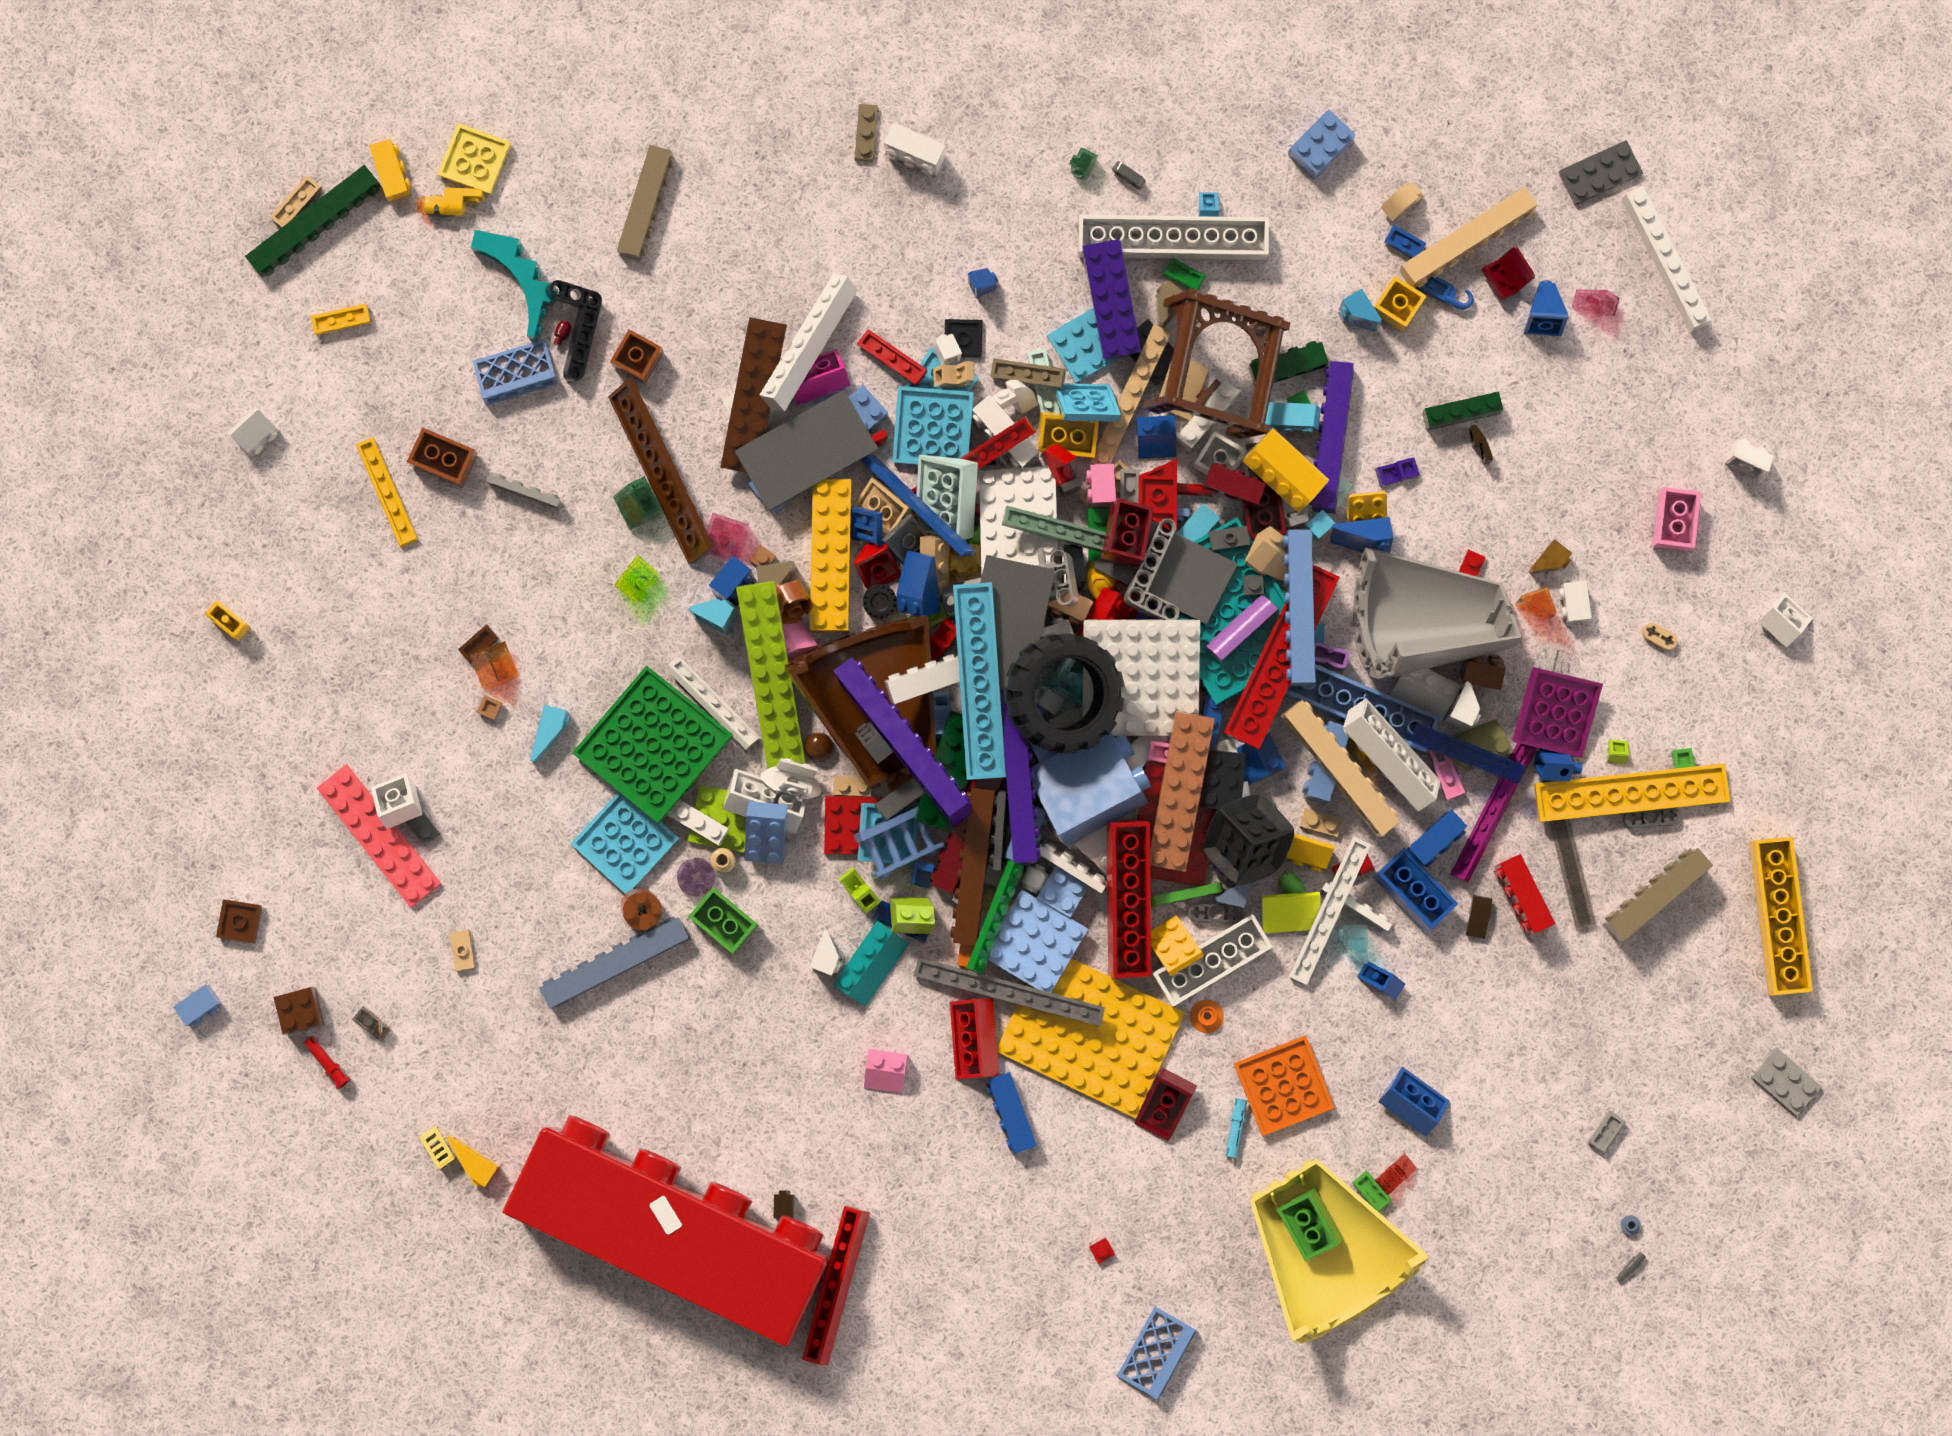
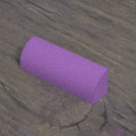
[1204,595,1278,663]

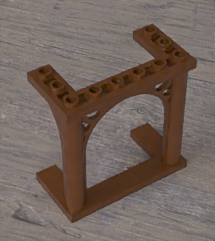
[1142,289,1291,439]

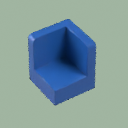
[910,861,934,888]

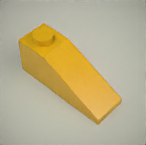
[447,1135,500,1188]

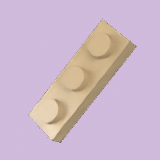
[270,175,322,227]

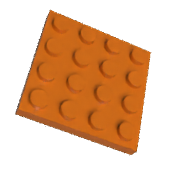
[1233,1035,1335,1136]

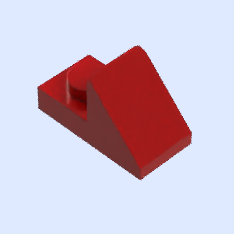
[1042,443,1076,486]

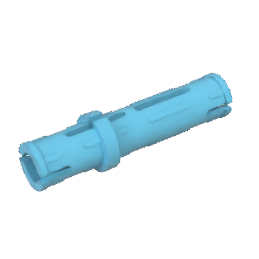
[1225,1098,1247,1158]

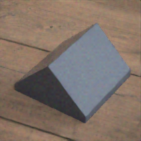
[1214,883,1250,908]

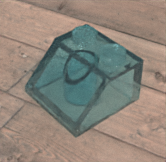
[1336,925,1368,965]

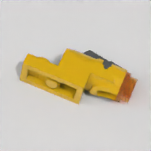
[417,187,485,221]

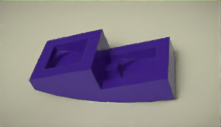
[1375,457,1419,487]

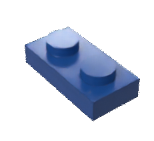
[1384,225,1427,258]

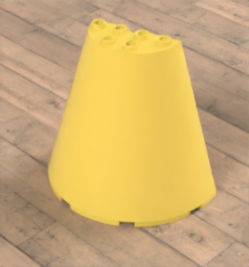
[1250,1159,1429,1344]

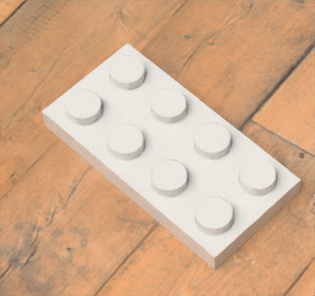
[1039,841,1107,893]

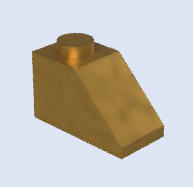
[1528,539,1572,574]

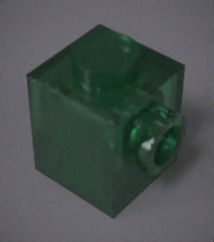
[1069,147,1098,180]

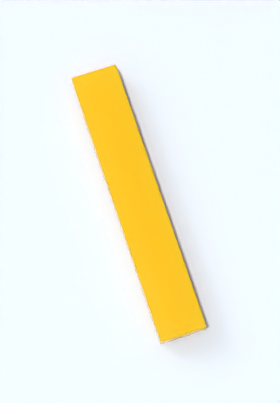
[356,437,418,548]

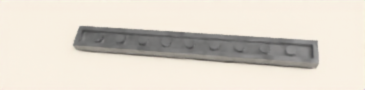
[913,957,1106,1027]

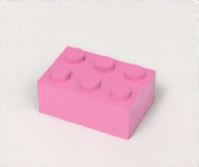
[1652,487,1701,552]

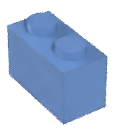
[173,984,222,1027]

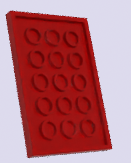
[1137,760,1217,886]

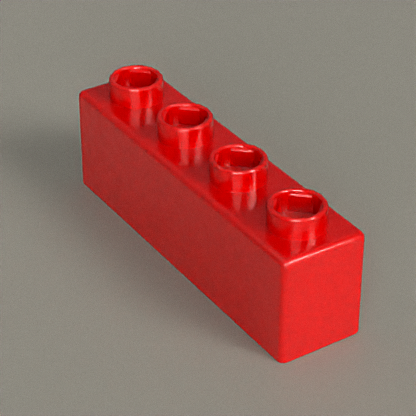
[502,1115,830,1347]

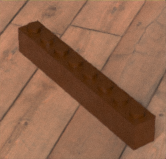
[950,788,996,946]

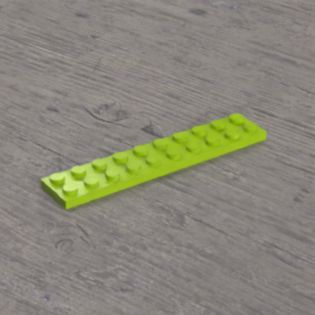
[736,581,806,769]

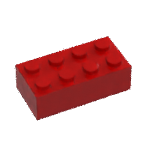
[1077,587,1139,663]
[1493,854,1555,936]

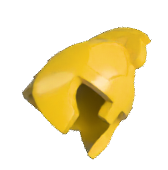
[1087,562,1118,599]

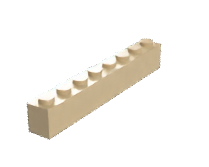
[1399,187,1538,288]
[1281,700,1400,837]

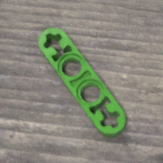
[1151,882,1224,907]

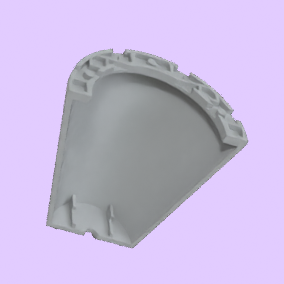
[1353,547,1522,679]

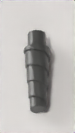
[1616,1252,1646,1283]

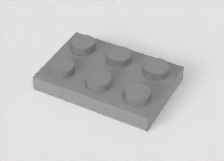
[1751,1048,1822,1116]

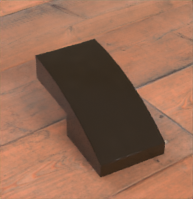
[1469,425,1493,464]
[1465,895,1492,939]

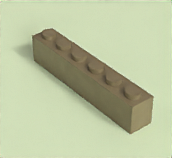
[617,145,675,261]

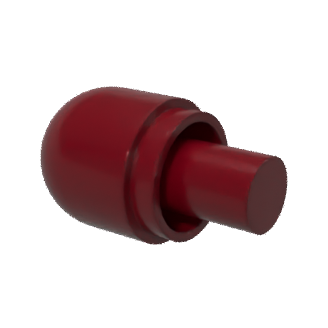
[553,320,572,346]

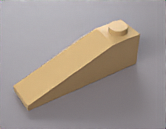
[1244,526,1287,581]

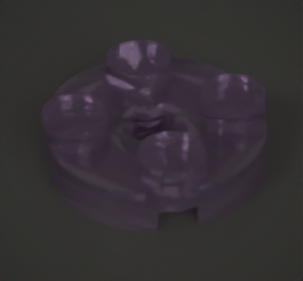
[677,858,716,896]

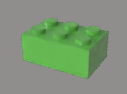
[688,887,759,955]

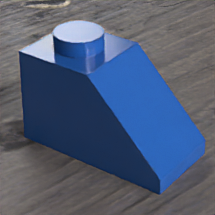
[968,268,998,298]
[1357,961,1405,1000]

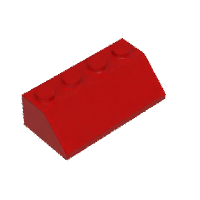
[949,998,999,1079]

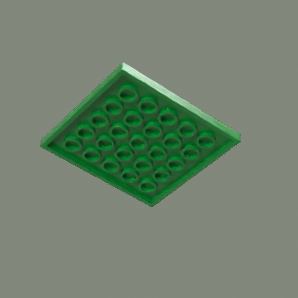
[572,665,734,824]

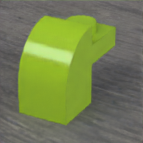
[838,867,881,914]

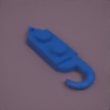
[1415,276,1474,310]

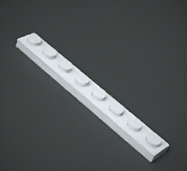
[1289,836,1371,985]

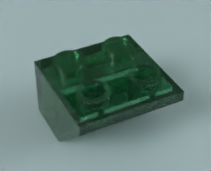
[613,476,664,530]

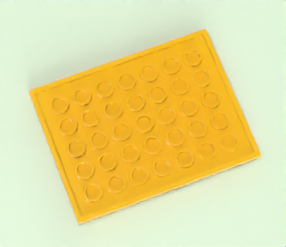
[997,958,1185,1118]

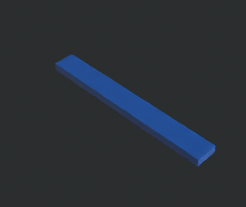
[861,454,975,556]

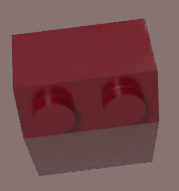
[1134,1068,1197,1142]

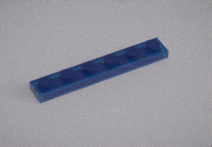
[1409,723,1526,784]

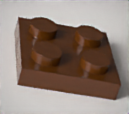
[216,899,262,944]

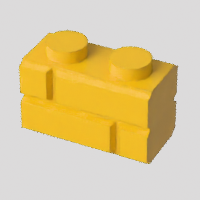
[205,600,251,641]

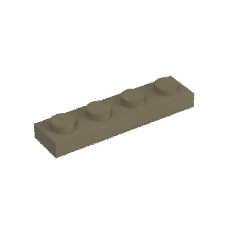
[990,358,1066,388]

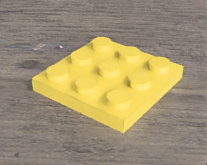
[437,123,511,195]

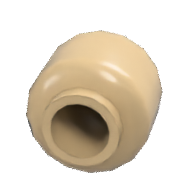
[710,848,736,874]

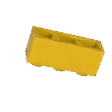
[369,138,412,202]

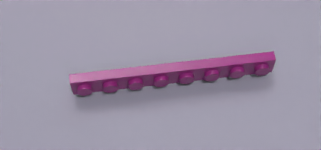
[1450,743,1537,883]

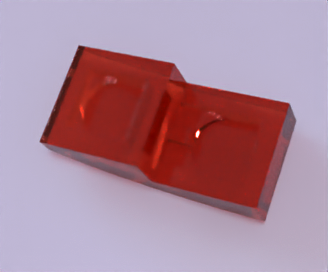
[1375,1153,1417,1195]

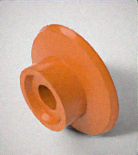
[1190,999,1224,1033]

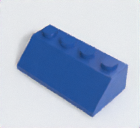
[1373,847,1458,933]

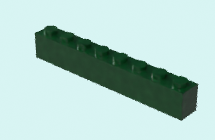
[245,164,381,278]

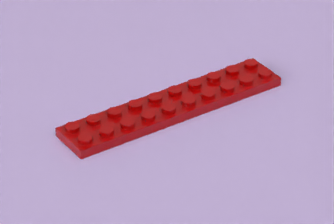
[1223,564,1340,750]

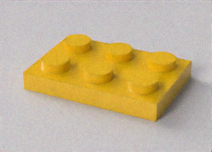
[1151,915,1204,976]

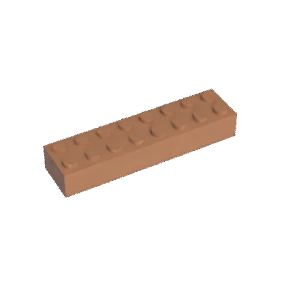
[1150,711,1214,872]

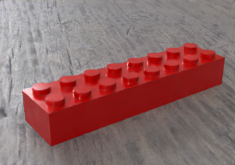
[1106,819,1151,978]

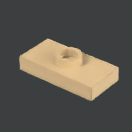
[449,930,475,971]

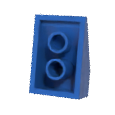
[1330,517,1393,553]
[896,551,941,616]
[1237,732,1286,785]

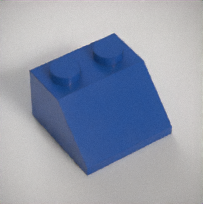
[1136,415,1176,459]

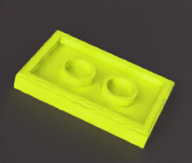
[1262,892,1321,933]

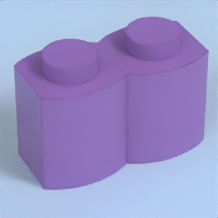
[1314,643,1350,671]

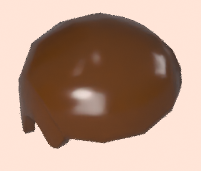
[804,732,834,762]

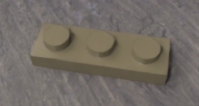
[854,104,878,161]

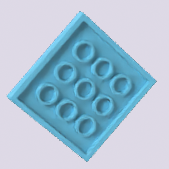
[892,386,974,464]
[571,791,680,894]

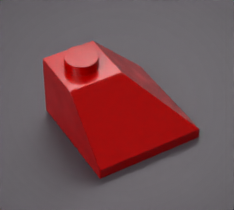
[853,542,901,589]

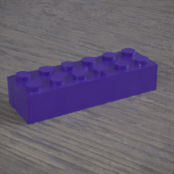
[1082,239,1141,361]

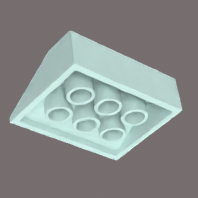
[916,455,978,540]

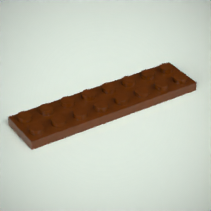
[720,317,787,473]

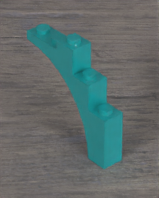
[471,230,559,341]

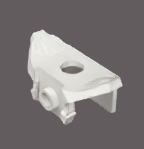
[761,759,821,800]

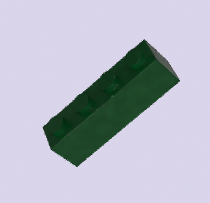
[1248,341,1329,387]
[1422,391,1504,431]

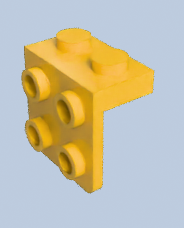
[1345,491,1387,522]

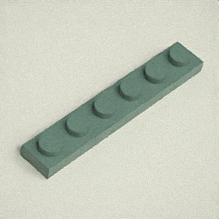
[1002,505,1106,553]

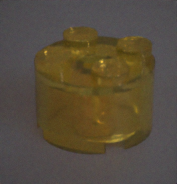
[948,544,982,578]

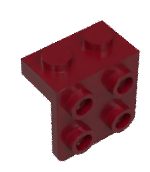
[1481,246,1535,301]

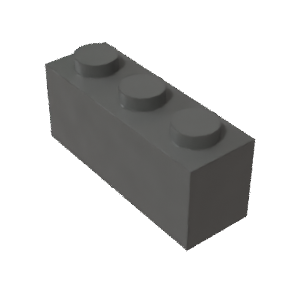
[855,722,893,764]

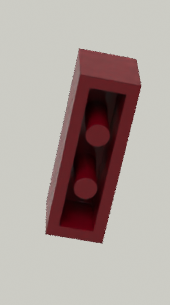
[1203,463,1266,508]

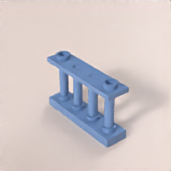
[853,805,944,879]

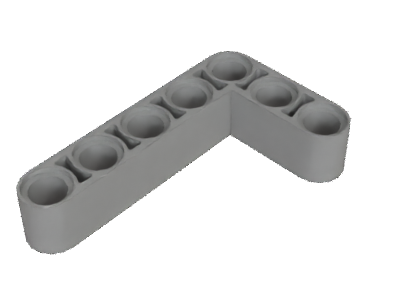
[1124,519,1179,620]

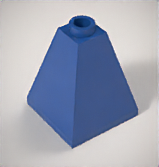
[1524,280,1568,336]

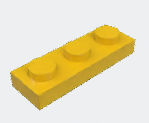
[311,304,371,335]

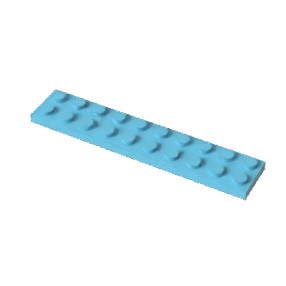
[953,582,1006,780]

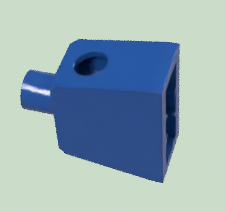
[1533,748,1582,782]

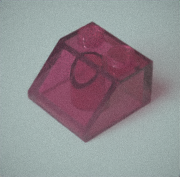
[706,512,750,560]

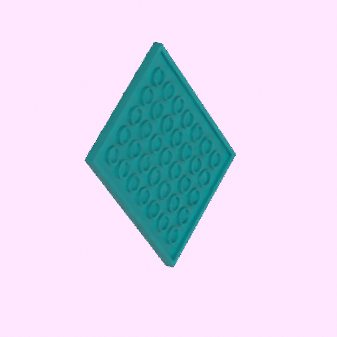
[1165,517,1316,706]

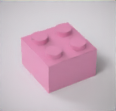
[1086,464,1116,508]

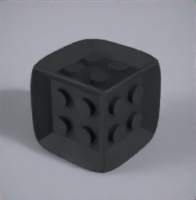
[1203,795,1294,885]

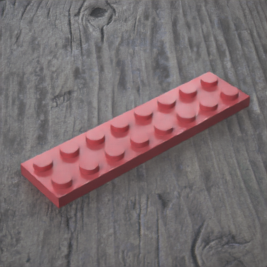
[317,764,442,908]

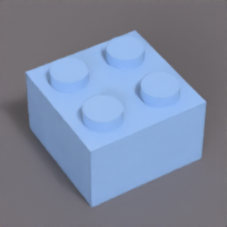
[1037,865,1089,918]

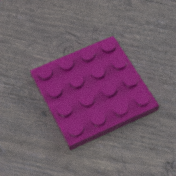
[1512,667,1603,758]

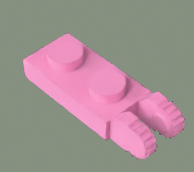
[1428,745,1465,801]

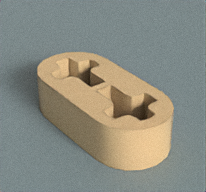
[1642,623,1677,650]

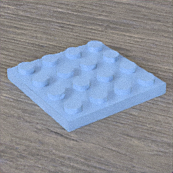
[987,889,1088,993]

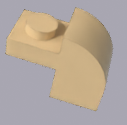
[1380,182,1425,221]
[933,361,975,388]

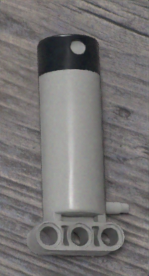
[942,548,1079,622]

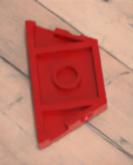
[1138,459,1177,533]

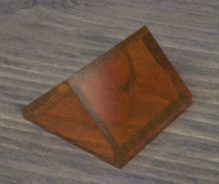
[1514,587,1557,621]
[469,641,519,690]

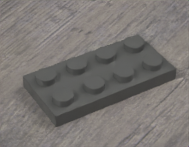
[1558,140,1643,206]
[990,789,1008,870]

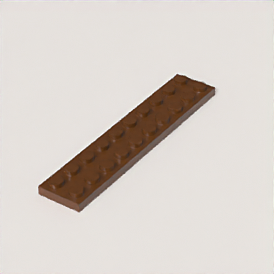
[608,378,714,565]

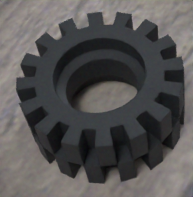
[863,584,897,619]

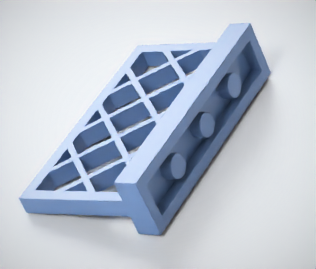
[472,339,558,406]
[1117,1306,1197,1400]

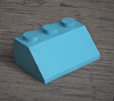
[689,599,738,636]

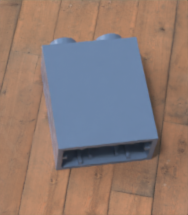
[1029,732,1151,846]

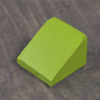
[1607,739,1629,764]

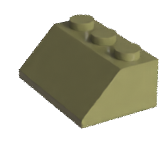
[1442,719,1513,775]

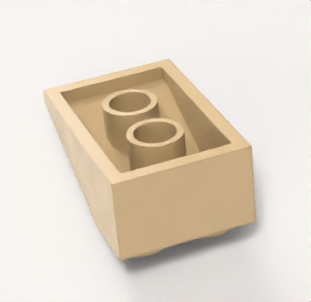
[853,477,918,536]

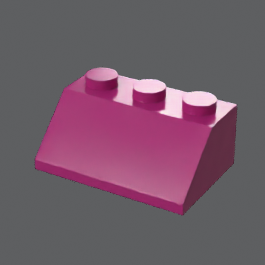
[794,349,851,405]

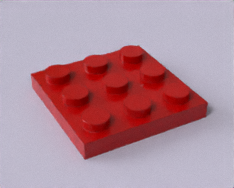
[824,796,883,855]

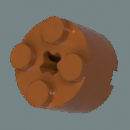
[776,580,813,624]
[621,888,662,930]

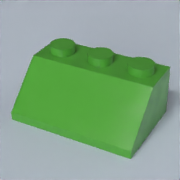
[1276,1187,1343,1261]

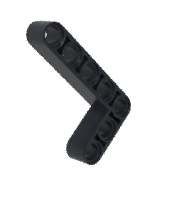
[545,280,602,383]

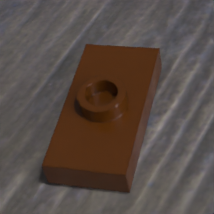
[1195,379,1221,405]
[458,624,500,664]

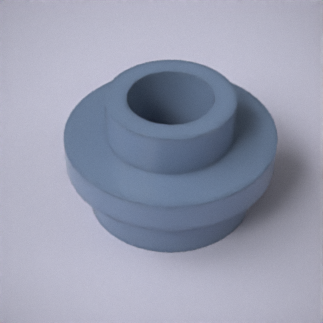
[1621,1215,1641,1235]

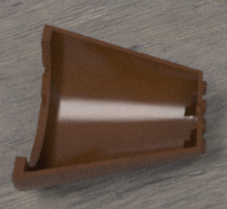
[785,616,936,789]

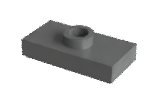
[1209,526,1250,551]

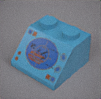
[1338,289,1382,331]

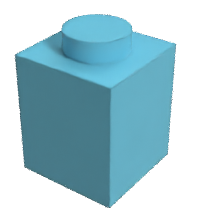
[1304,509,1336,542]

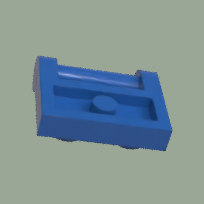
[851,506,884,547]

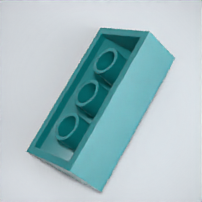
[833,921,910,1007]

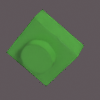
[1671,748,1695,769]

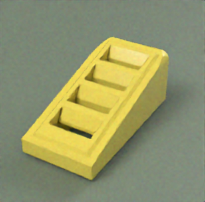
[419,1126,457,1170]

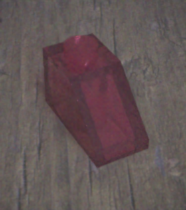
[1572,289,1620,316]

